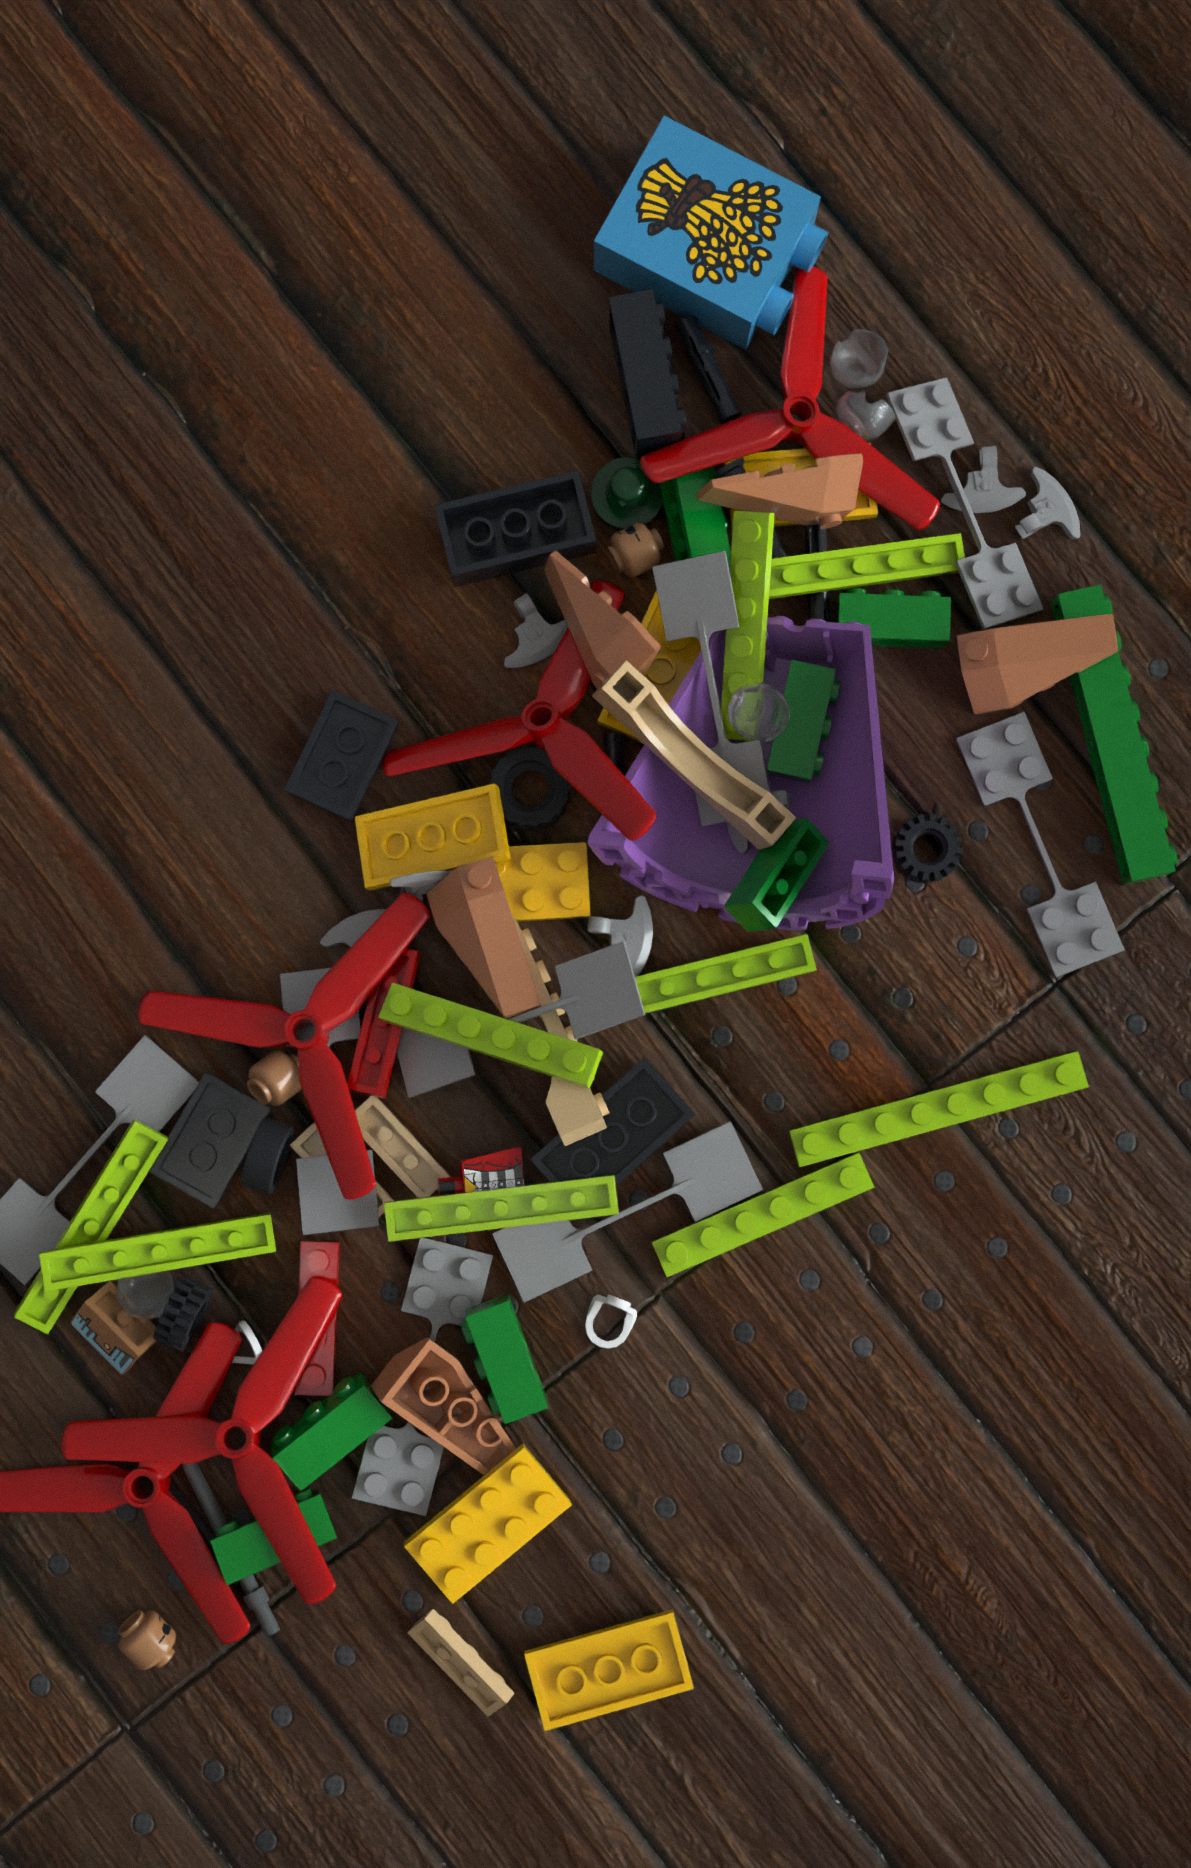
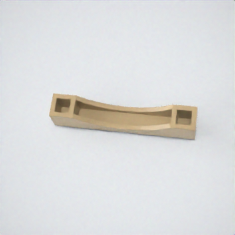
[592,660,796,850]
[514,919,609,1146]

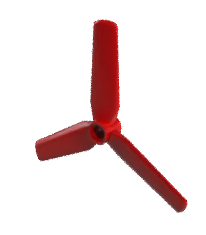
[640,266,940,530]
[382,581,657,841]
[138,892,431,1200]
[61,1276,343,1604]
[0,1322,250,1644]

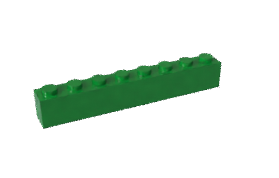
[1050,584,1177,886]

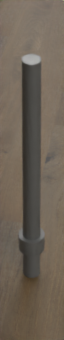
[181,1463,280,1637]

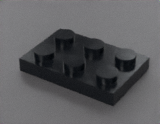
[284,690,400,823]
[149,1072,273,1208]

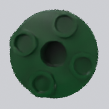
[591,457,663,531]

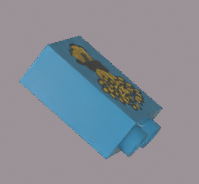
[594,116,828,350]

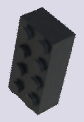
[608,289,687,459]
[434,470,597,587]
[530,1057,695,1185]

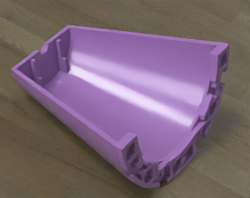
[587,616,894,930]

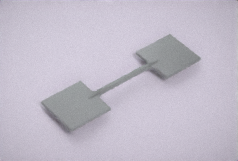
[886,377,1044,629]
[653,551,770,826]
[956,711,1125,978]
[397,941,645,1098]
[280,968,379,1235]
[0,1035,199,1285]
[492,1121,763,1303]
[352,1238,493,1516]

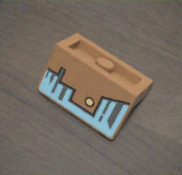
[70,1281,157,1375]

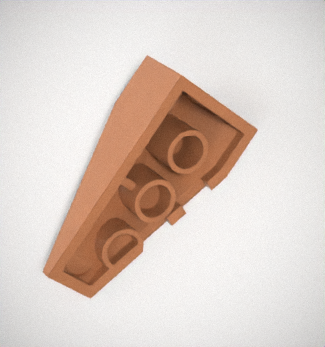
[696,453,863,529]
[544,550,661,689]
[957,614,1118,715]
[426,856,541,1019]
[370,1337,516,1475]

